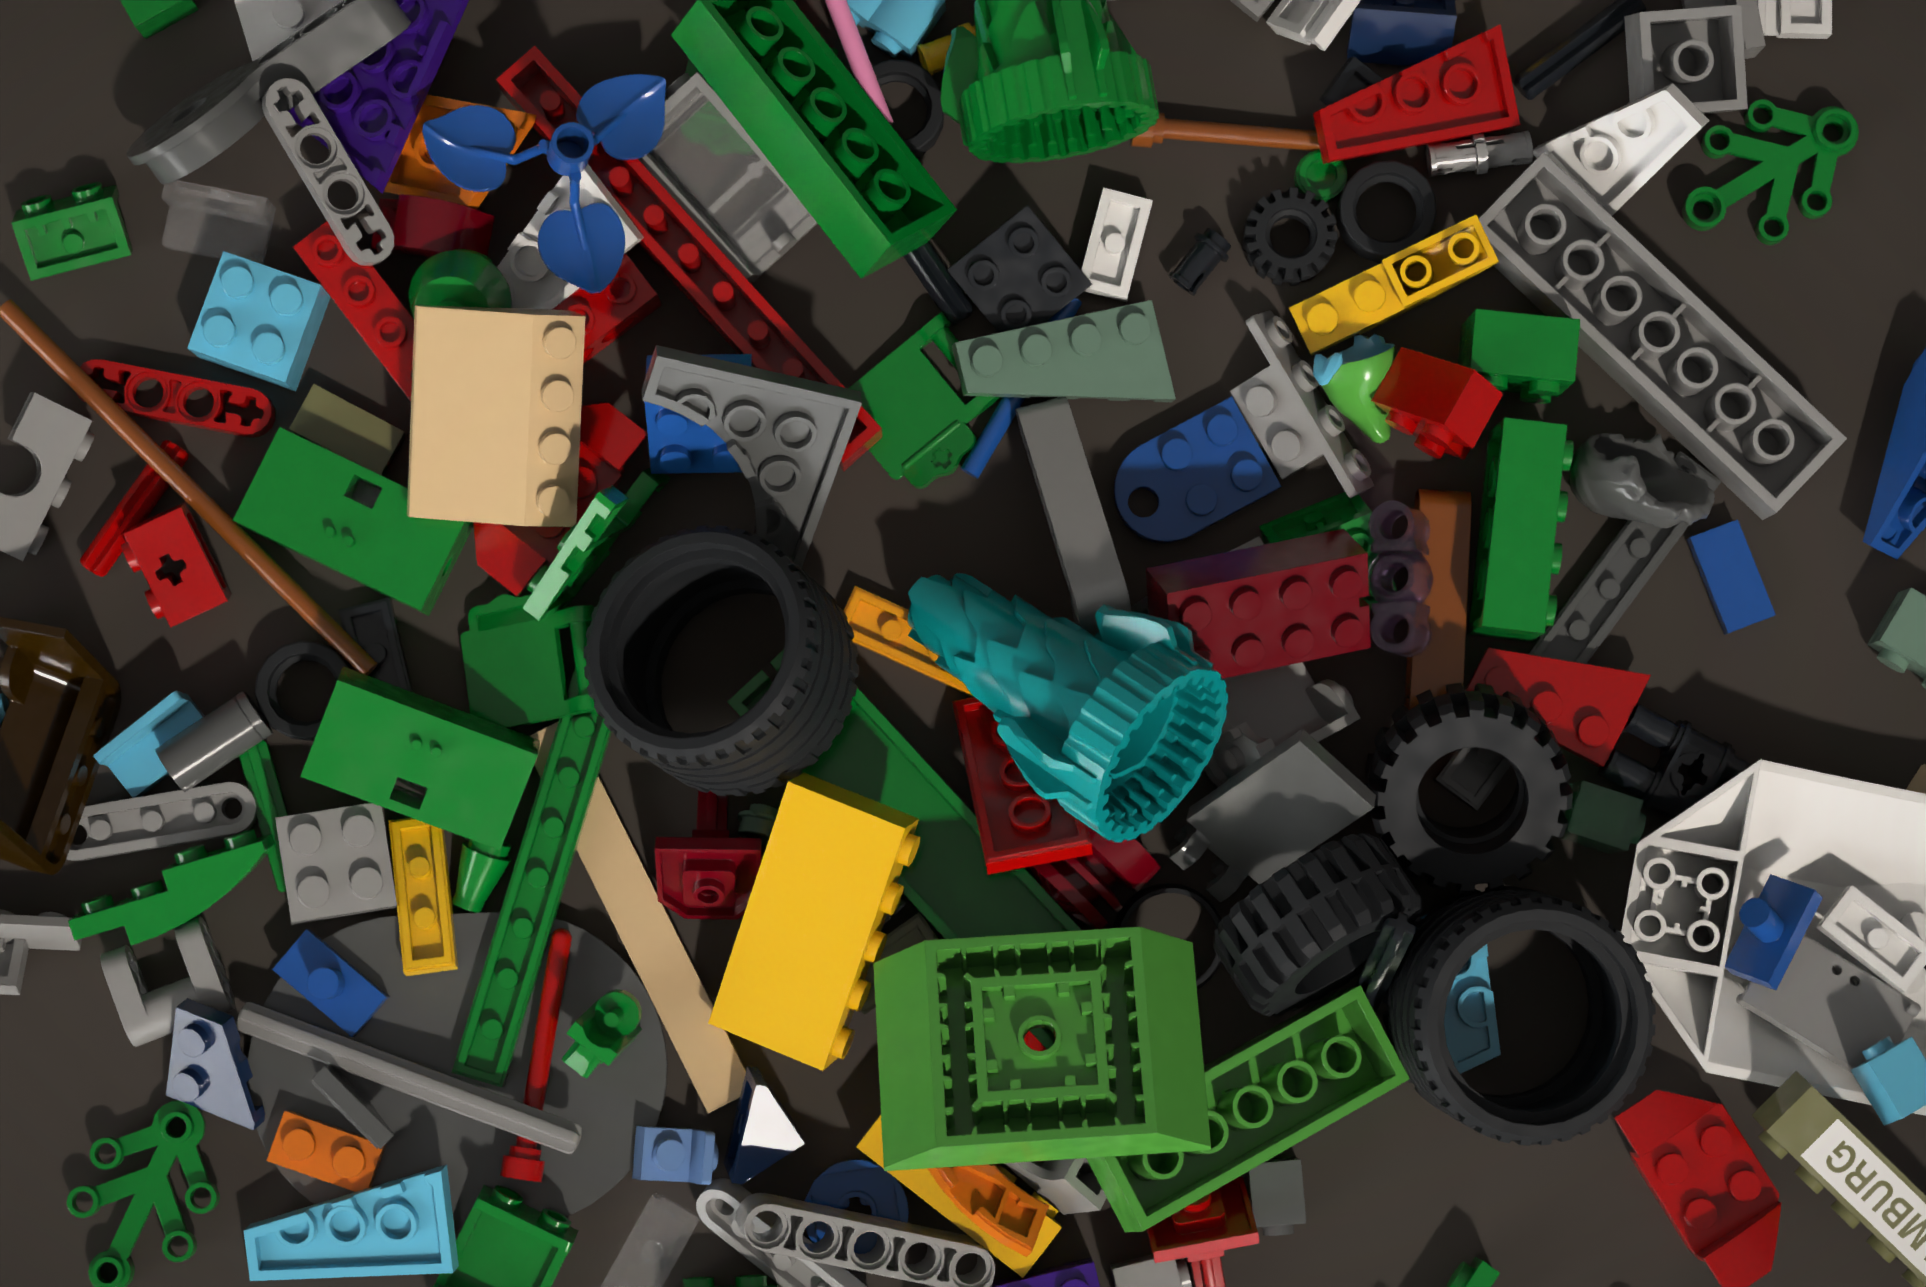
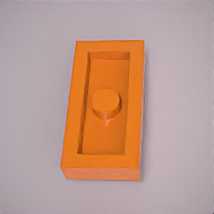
[266,1110,387,1192]

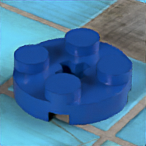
[805,1159,909,1254]

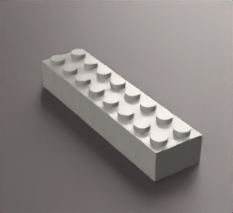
[1479,152,1847,520]

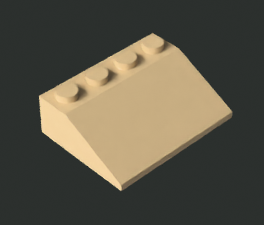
[407,305,586,527]

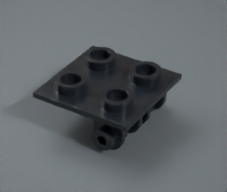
[947,204,1092,333]

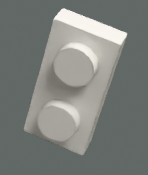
[1081,187,1153,302]
[1816,885,1926,993]

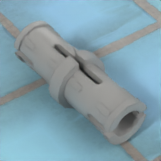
[1425,131,1533,177]

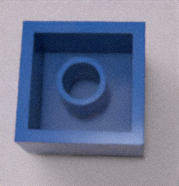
[644,354,752,474]

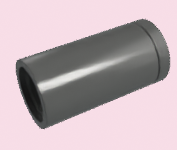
[155,690,273,792]

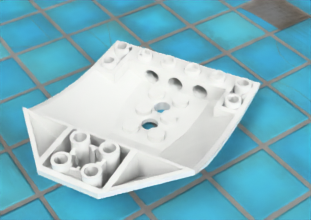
[1621,759,1926,1116]

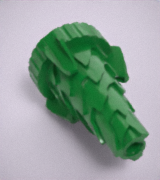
[940,0,1159,163]

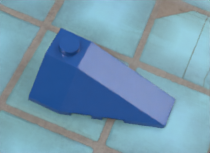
[1863,347,1926,559]

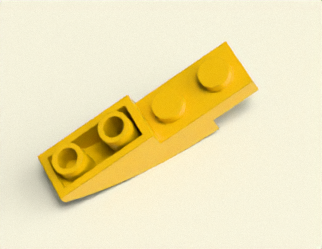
[1289,214,1499,356]

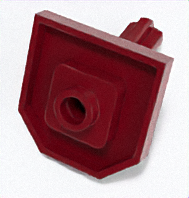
[655,790,762,920]

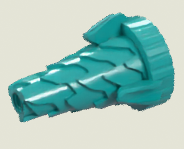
[908,573,1228,842]

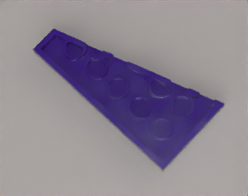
[288,0,469,194]

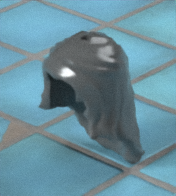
[1569,433,1715,529]

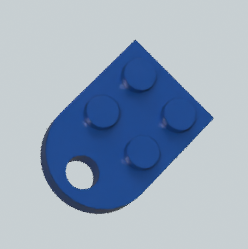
[1114,397,1282,543]

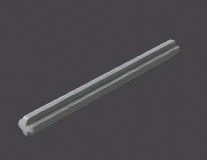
[236,1002,583,1154]

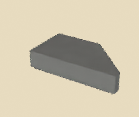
[311,1065,394,1149]

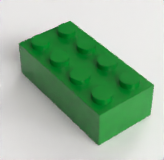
[1467,417,1574,642]

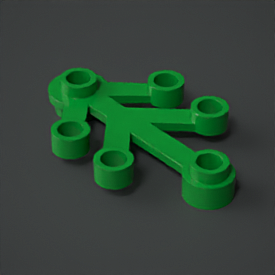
[1682,99,1859,245]
[67,1100,220,1287]

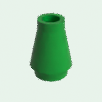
[452,839,512,913]

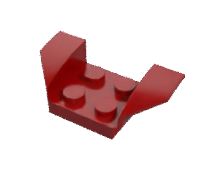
[473,403,648,596]
[1614,1090,1782,1287]

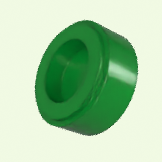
[1294,150,1347,203]

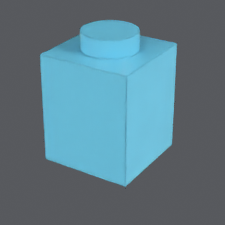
[1851,1036,1926,1126]

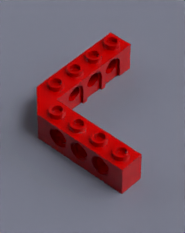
[293,221,662,401]

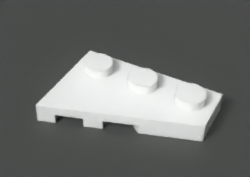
[1533,83,1710,216]

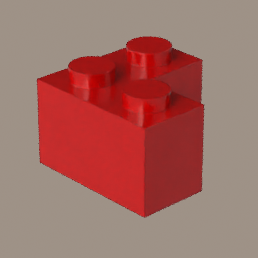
[1371,347,1503,460]

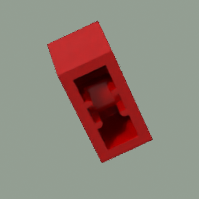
[121,501,232,628]

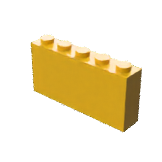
[708,773,920,1071]

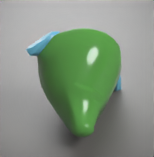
[1313,334,1398,443]

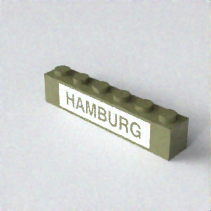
[1751,1071,1926,1287]

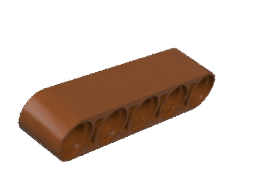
[1404,489,1471,710]

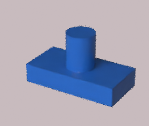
[1725,874,1823,991]
[272,929,389,1037]

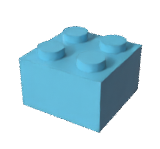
[187,251,331,392]

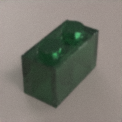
[1559,780,1646,854]

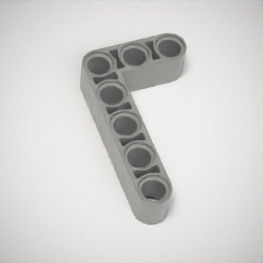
[1015,397,1132,636]
[736,1193,995,1287]

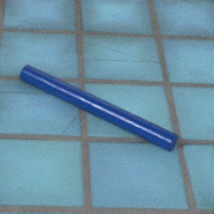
[960,298,1082,479]

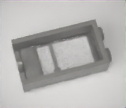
[638,72,818,283]

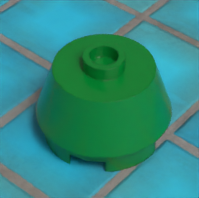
[409,249,512,317]

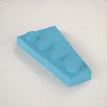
[244,1164,459,1281]

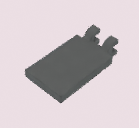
[1169,728,1376,903]

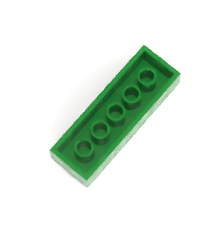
[671,0,957,279]

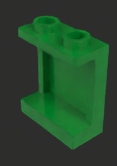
[433,1185,579,1287]

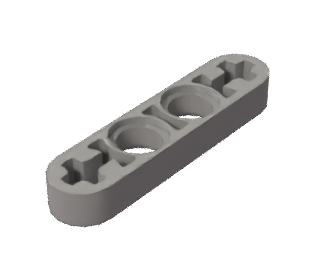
[262,78,394,266]

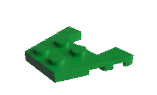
[523,467,671,621]

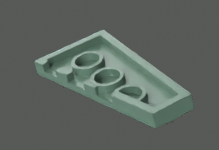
[952,300,1176,402]

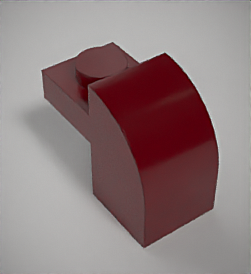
[370,194,495,258]

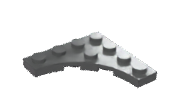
[641,345,862,568]

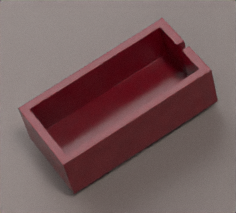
[1146,529,1371,679]

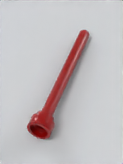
[500,928,572,1182]

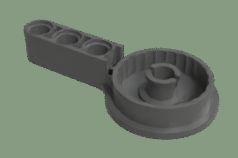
[126,0,411,184]

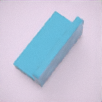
[93,690,205,798]

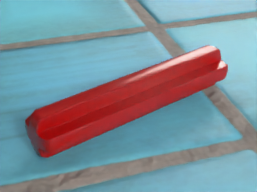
[80,440,189,577]

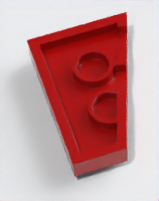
[1464,648,1651,768]

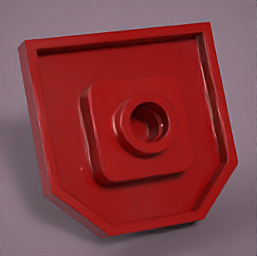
[1147,1176,1259,1287]

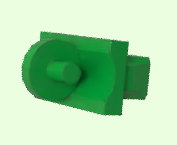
[562,989,642,1078]

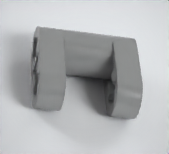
[100,916,236,1047]

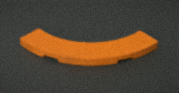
[927,1164,1049,1257]

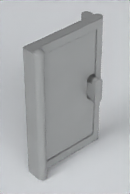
[1736,935,1921,1073]

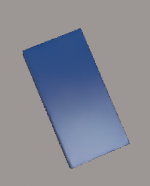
[1686,519,1776,635]

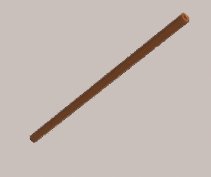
[0,299,378,676]

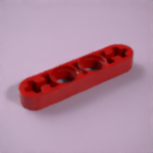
[76,359,276,438]

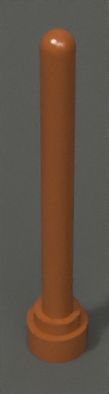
[1130,112,1320,151]

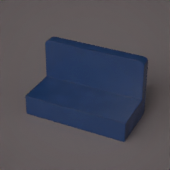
[1347,0,1457,66]

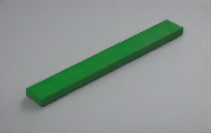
[451,670,612,1088]

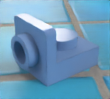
[632,1126,719,1185]

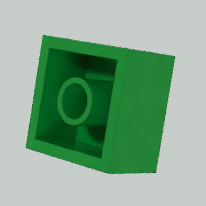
[1458,309,1580,404]

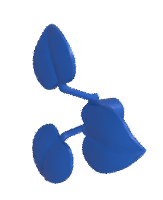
[422,74,666,294]

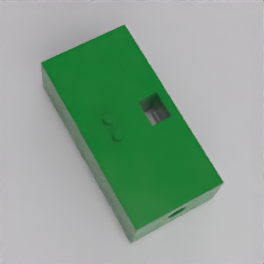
[233,427,474,616]
[300,667,540,850]

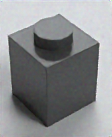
[1245,1157,1307,1236]

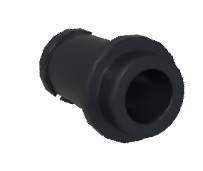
[1168,228,1232,296]

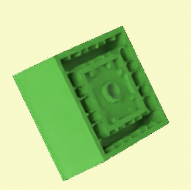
[873,927,1211,1171]

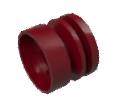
[1029,827,1161,929]

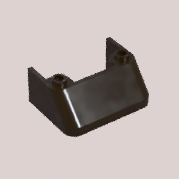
[0,617,121,875]

